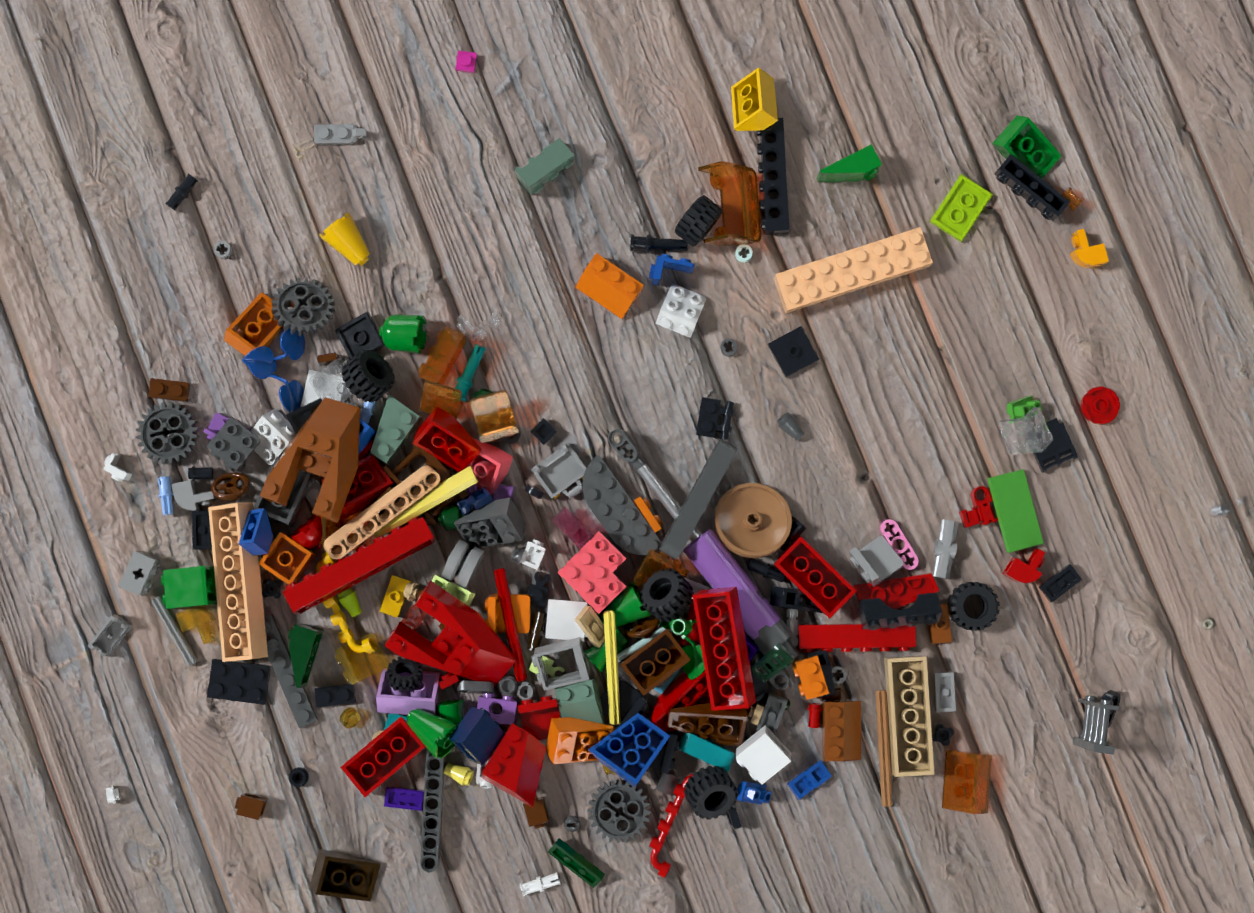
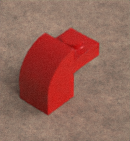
[1002,549,1045,583]

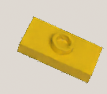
[379,575,411,618]

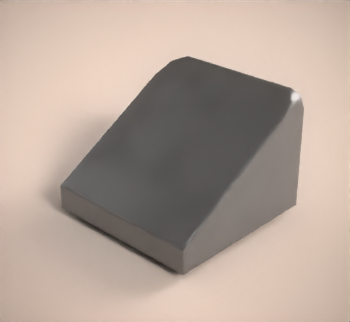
[655,773,681,796]

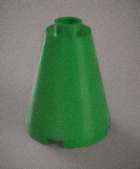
[599,582,652,628]
[407,708,458,759]

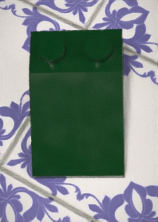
[288,624,324,688]

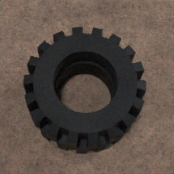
[675,195,722,247]
[342,349,395,402]
[640,568,694,622]
[947,582,1000,631]
[684,766,738,820]

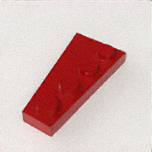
[852,573,939,609]

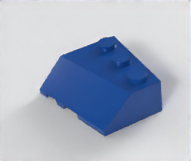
[588,713,670,786]

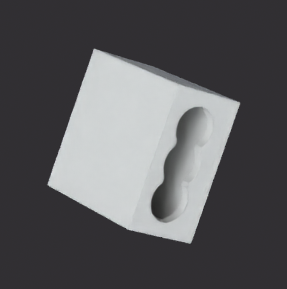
[545,599,588,641]
[736,725,791,784]

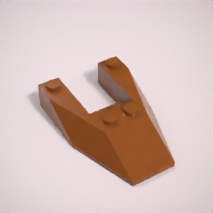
[260,397,361,523]

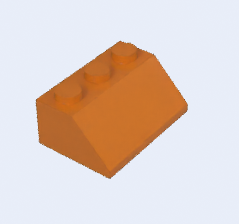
[575,253,644,319]

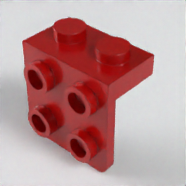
[518,695,561,740]

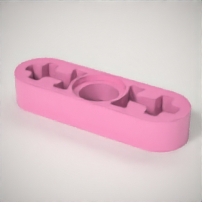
[880,519,919,570]

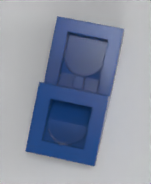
[787,760,832,800]

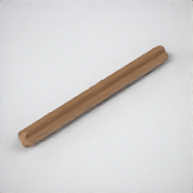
[875,690,893,807]

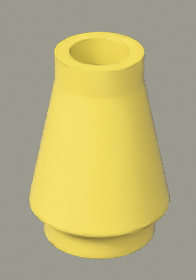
[444,763,474,786]

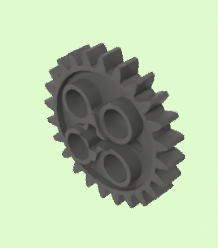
[272,278,335,336]
[136,402,200,464]
[588,778,651,843]

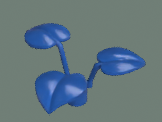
[242,328,305,412]

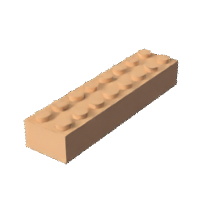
[774,227,933,314]
[208,502,268,662]

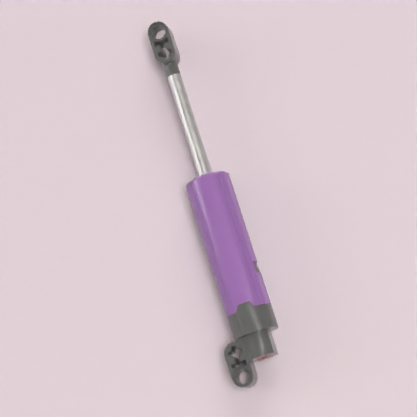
[608,429,799,690]

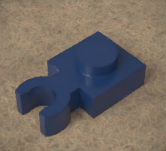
[457,486,493,515]

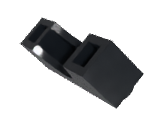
[858,593,942,630]

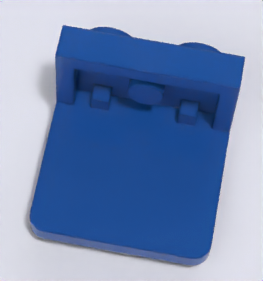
[649,254,695,286]

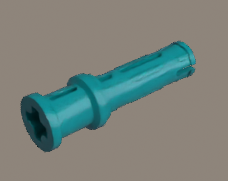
[450,344,486,402]

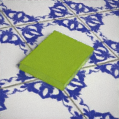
[929,174,993,242]

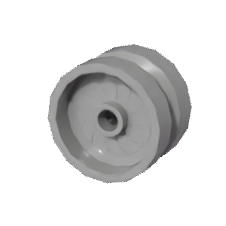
[442,539,485,589]

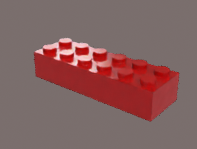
[692,586,756,711]

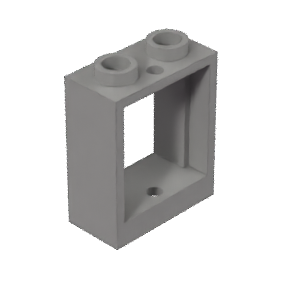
[532,637,590,690]

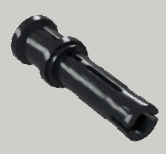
[630,234,688,252]

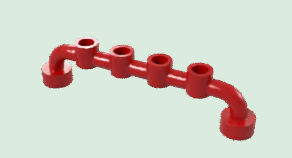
[649,774,693,878]

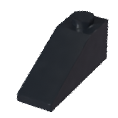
[770,586,823,613]

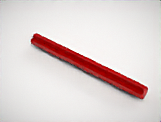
[494,568,527,682]

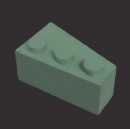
[514,138,575,195]

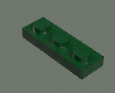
[548,838,605,888]

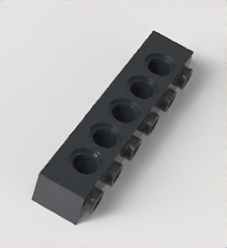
[756,118,789,235]

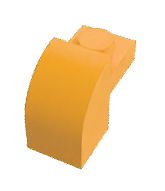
[1070,229,1109,268]

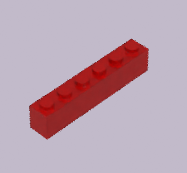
[797,624,916,652]

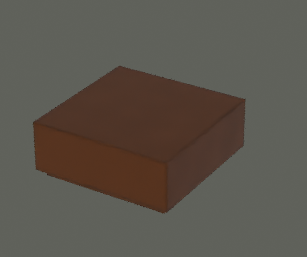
[317,352,340,365]

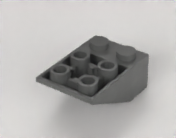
[454,497,526,550]

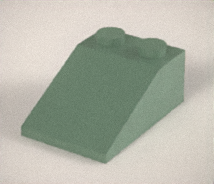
[555,677,606,725]

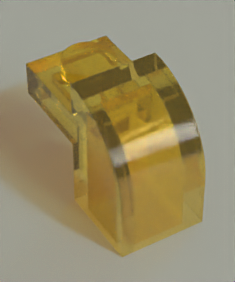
[176,608,216,644]

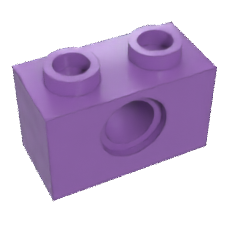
[477,693,518,725]

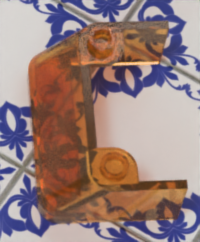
[698,161,761,246]

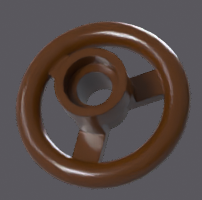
[211,472,250,500]
[624,615,660,639]

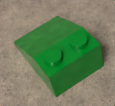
[992,115,1062,179]
[816,144,882,182]

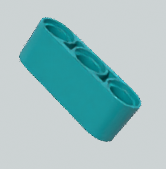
[678,732,736,772]

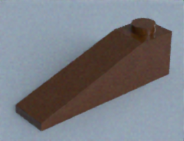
[667,703,748,746]

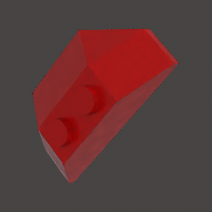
[651,670,710,733]

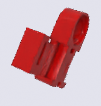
[959,486,998,528]

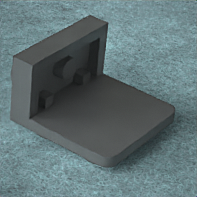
[206,418,260,472]

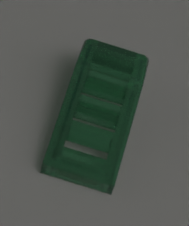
[751,643,794,682]

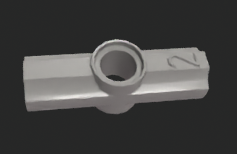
[932,519,959,579]

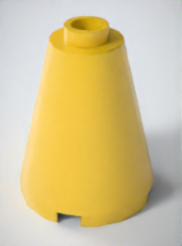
[319,212,370,266]

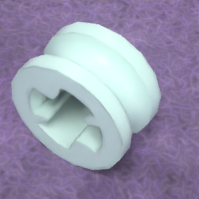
[735,244,753,263]

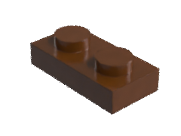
[148,378,190,402]

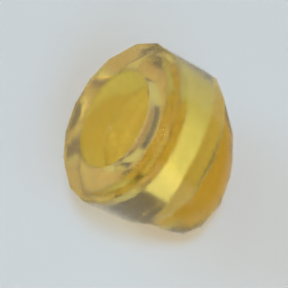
[339,707,360,729]

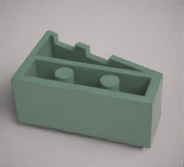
[371,395,423,465]

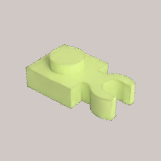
[528,655,565,677]

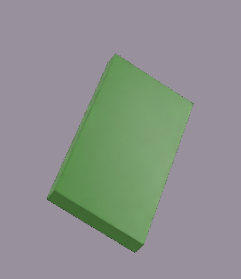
[987,469,1044,553]

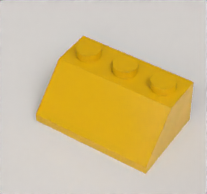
[731,67,778,131]

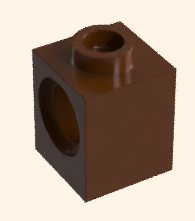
[235,793,267,820]
[523,796,549,829]

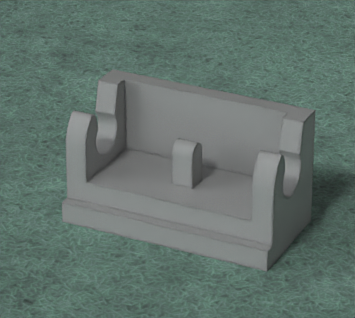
[88,615,132,657]

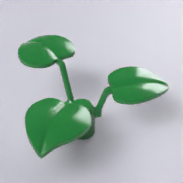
[660,616,705,680]

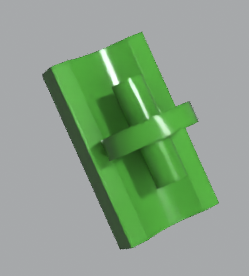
[1006,395,1042,423]

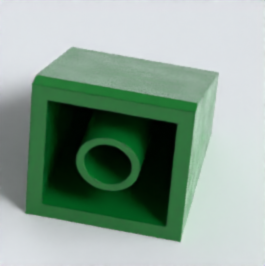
[161,566,217,609]

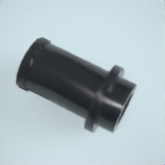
[188,466,213,481]

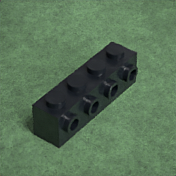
[994,154,1070,221]

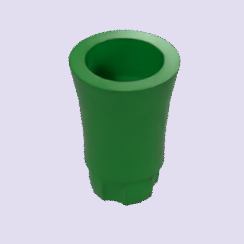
[584,629,628,672]
[437,700,464,744]

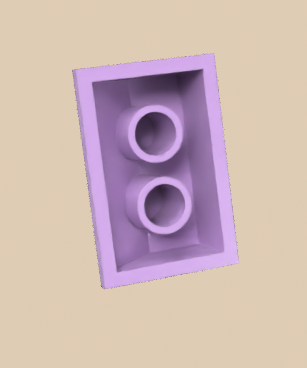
[376,668,440,715]

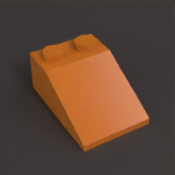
[224,292,284,356]

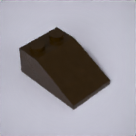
[309,849,381,902]

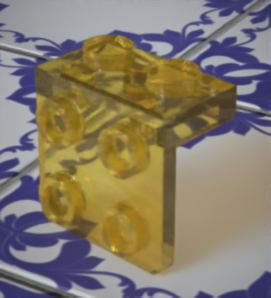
[335,633,389,685]

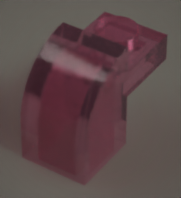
[552,507,594,549]

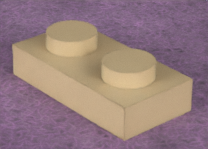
[574,606,605,647]

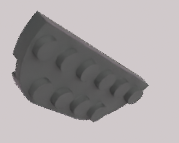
[583,454,662,555]

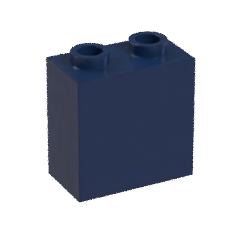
[449,707,505,766]

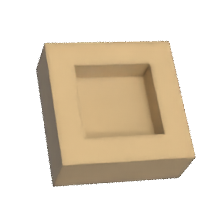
[747,703,764,725]

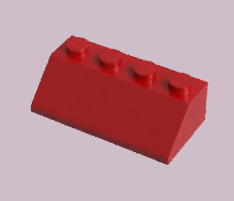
[774,536,857,619]
[340,717,425,797]

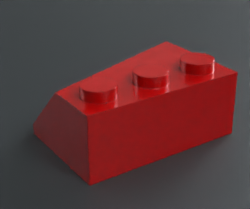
[481,723,546,807]

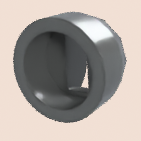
[564,816,580,832]

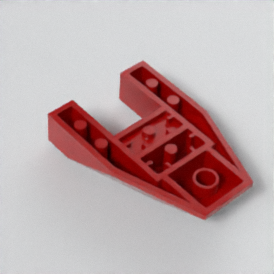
[384,580,517,687]

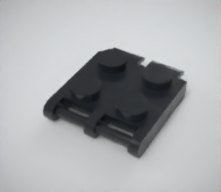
[1026,418,1078,473]

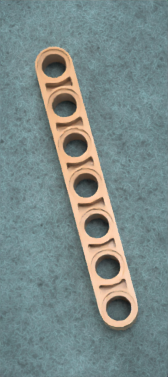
[324,465,440,559]

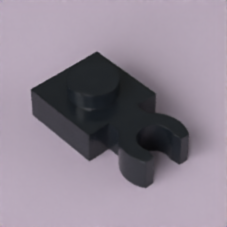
[780,516,807,551]
[528,572,549,607]

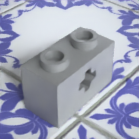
[118,551,160,596]

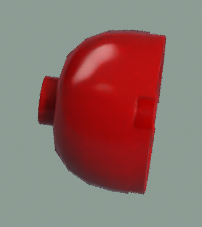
[290,514,329,550]

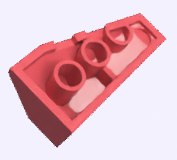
[465,438,513,495]

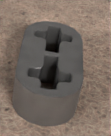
[457,681,494,694]

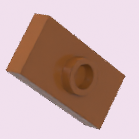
[929,603,952,644]

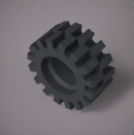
[387,656,423,692]

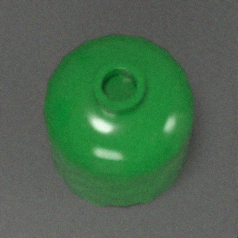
[379,314,427,354]

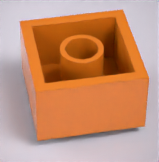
[258,532,316,584]

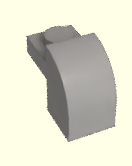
[171,480,218,511]

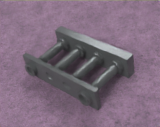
[1073,695,1119,755]

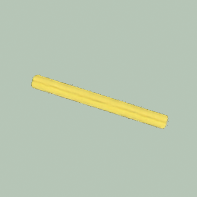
[603,610,621,725]

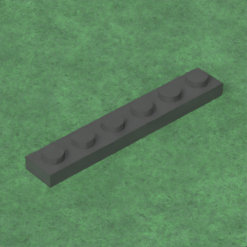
[264,614,318,728]

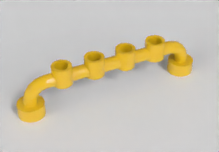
[315,552,377,654]

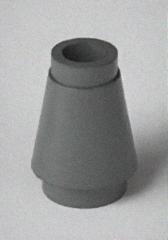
[777,412,804,440]

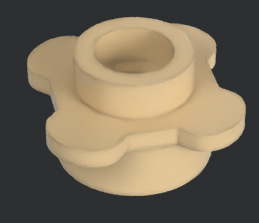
[404,582,420,602]

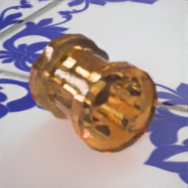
[1062,187,1084,212]

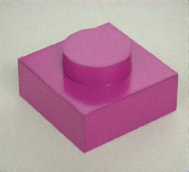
[455,51,477,73]

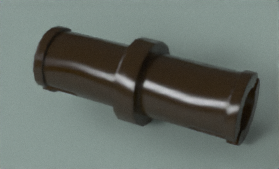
[527,611,547,651]

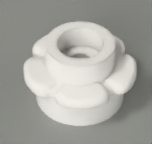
[106,785,120,805]

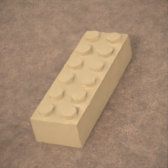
[884,655,934,777]

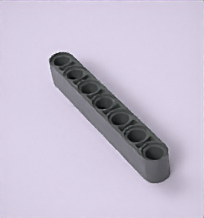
[659,439,737,560]
[420,748,445,873]

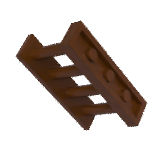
[383,442,469,526]

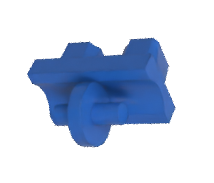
[737,781,772,804]

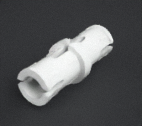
[520,872,561,896]

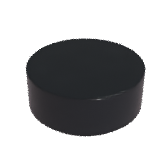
[525,484,545,499]

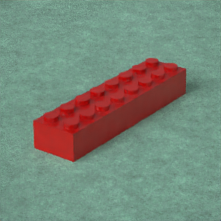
[282,517,435,616]

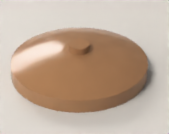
[714,483,792,558]

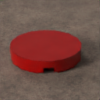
[1081,386,1120,425]

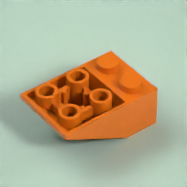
[546,717,614,764]

